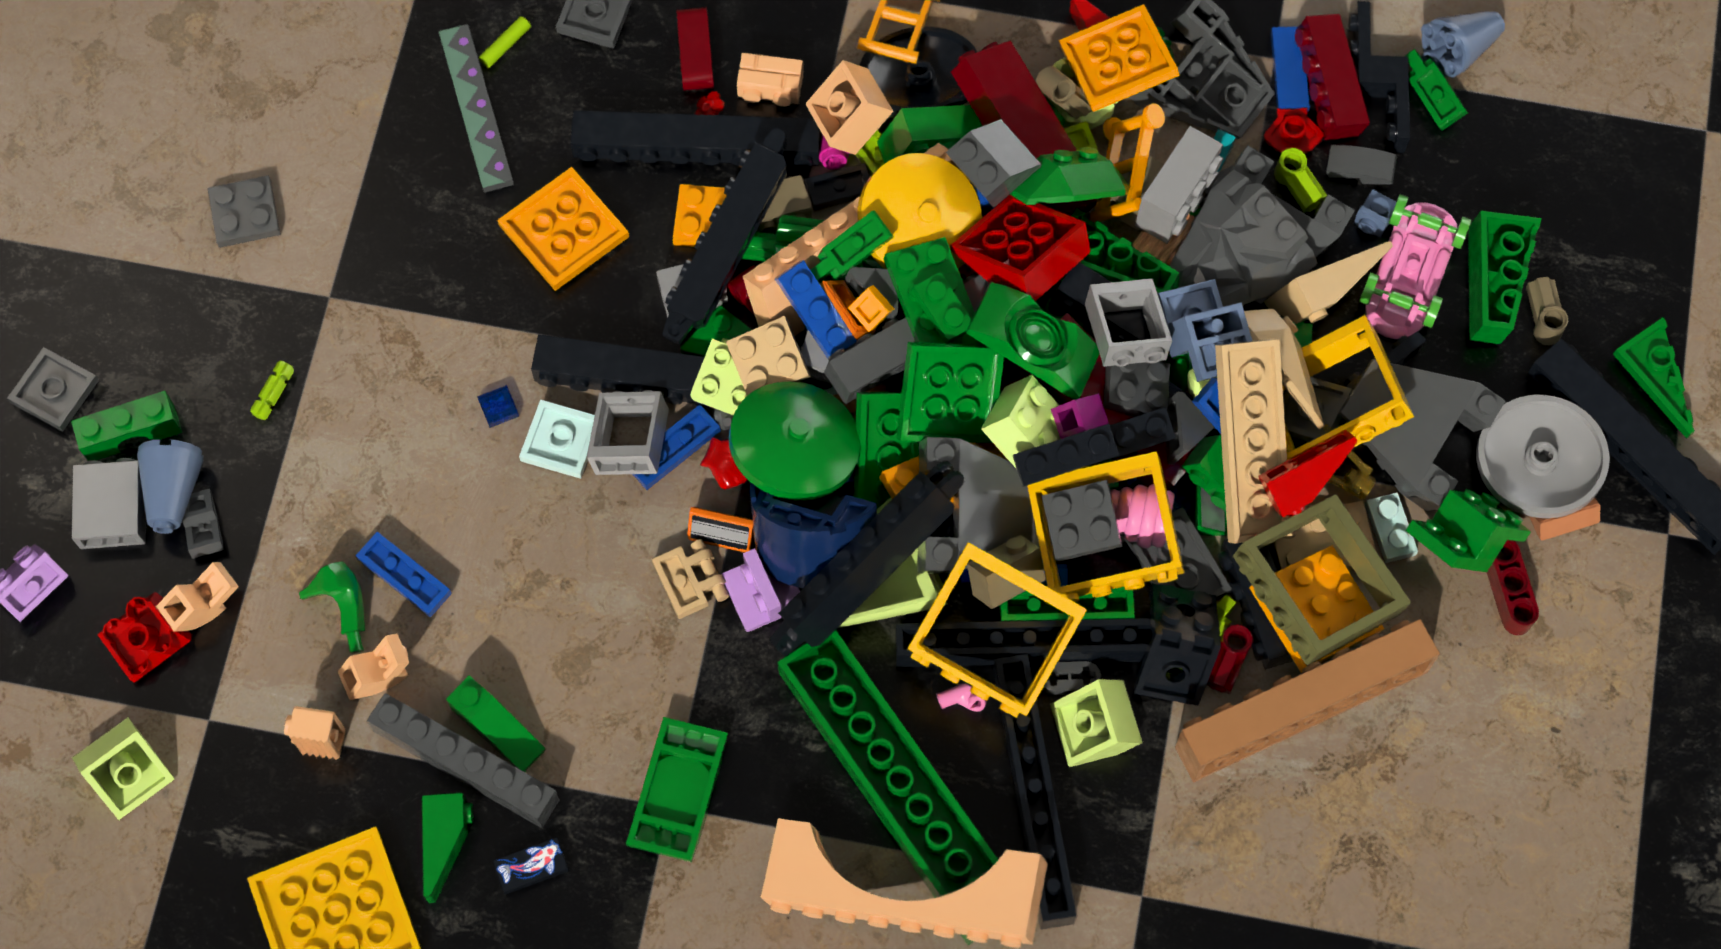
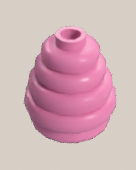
[1110,484,1175,548]

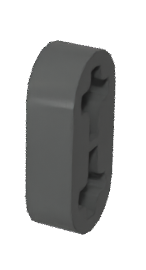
[1041,661,1101,695]

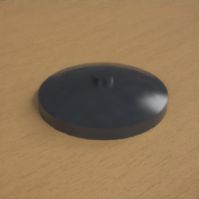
[859,26,977,118]

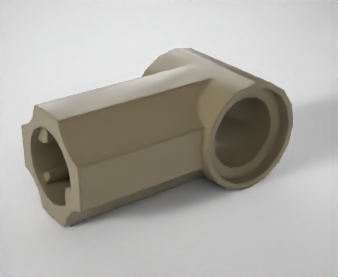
[1036,66,1091,119]
[1526,277,1568,345]

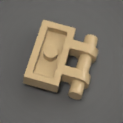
[651,539,729,619]

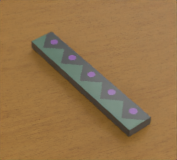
[439,24,514,193]

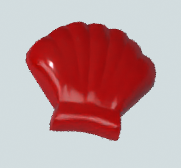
[1264,108,1324,154]
[700,438,748,490]

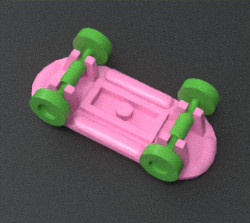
[1359,194,1472,339]

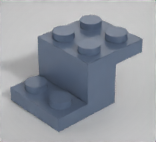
[1157,279,1252,382]

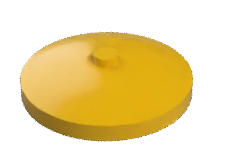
[857,153,982,269]

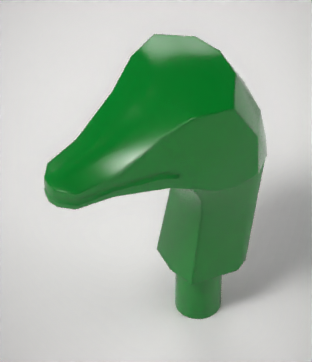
[299,561,365,653]

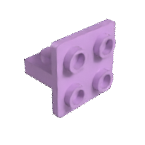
[0,544,69,622]
[722,548,800,632]

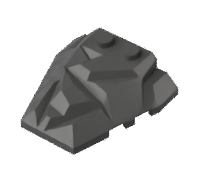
[1169,170,1318,307]

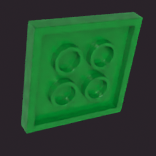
[897,342,1004,443]

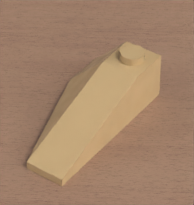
[1264,241,1393,324]
[1244,309,1324,430]

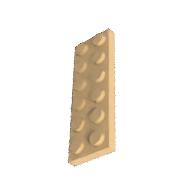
[1215,339,1292,544]

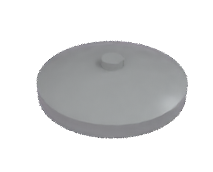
[1476,395,1610,519]

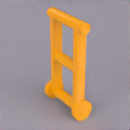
[857,0,940,64]
[1090,103,1165,223]

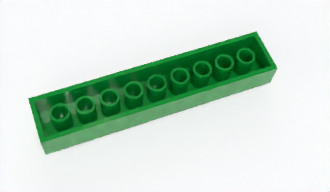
[778,630,998,946]

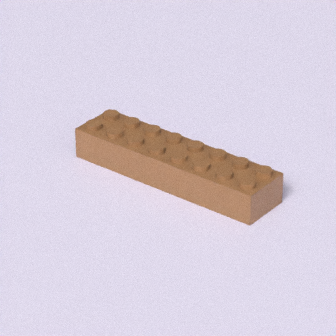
[1175,619,1440,783]

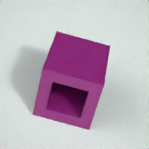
[1051,394,1109,439]

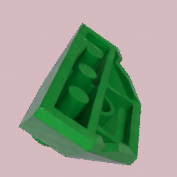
[1010,147,1130,205]

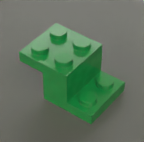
[1406,489,1531,572]

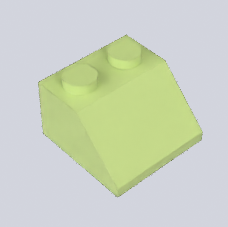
[1050,679,1143,767]
[72,717,174,820]

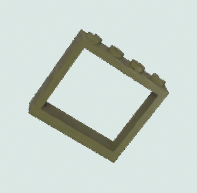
[1233,494,1412,666]

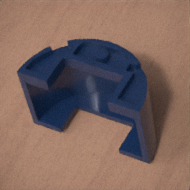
[750,483,877,588]

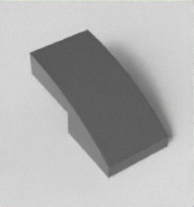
[1326,145,1397,184]
[182,488,224,559]

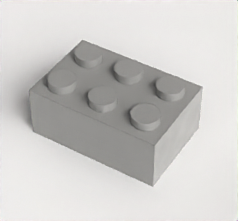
[1135,126,1223,244]

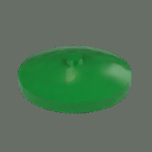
[729,381,861,500]

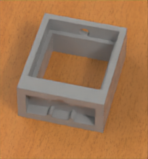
[1085,278,1172,367]
[587,390,669,475]

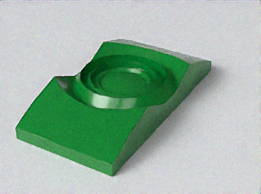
[966,282,1099,400]
[626,717,728,862]

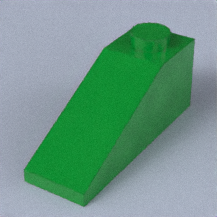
[446,675,546,772]
[422,793,474,903]

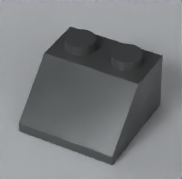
[946,119,1042,208]

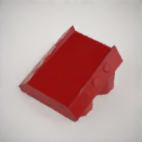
[97,592,192,683]

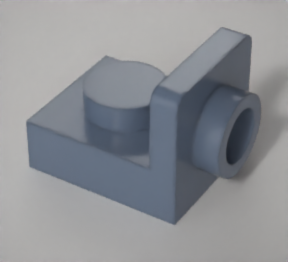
[1353,189,1396,238]

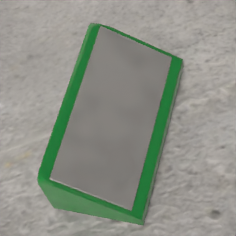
[1194,484,1228,536]

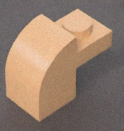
[156,562,239,632]
[338,634,410,700]

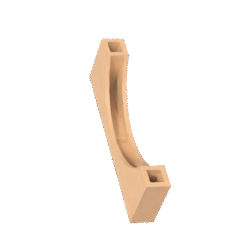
[742,143,962,336]
[761,818,1047,948]

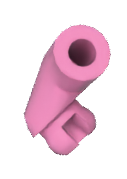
[936,684,986,712]

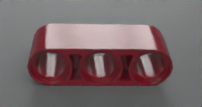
[677,7,714,91]
[1486,540,1539,635]

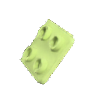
[690,338,747,416]

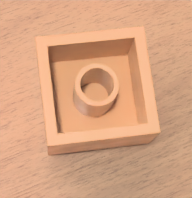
[806,60,893,155]

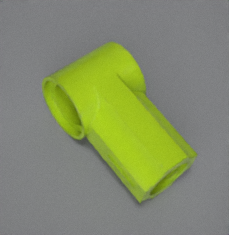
[1274,148,1327,212]

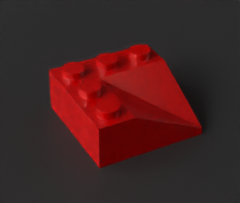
[950,195,1090,301]

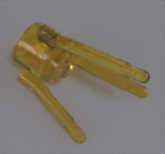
[1323,424,1376,501]

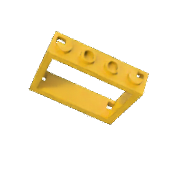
[1282,315,1414,460]
[1027,451,1185,602]
[908,542,1087,718]

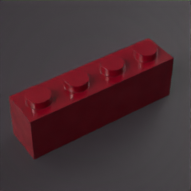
[1295,14,1370,140]

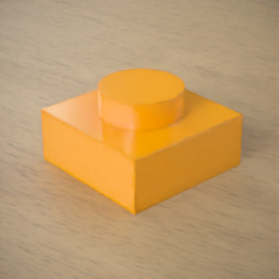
[848,284,895,332]

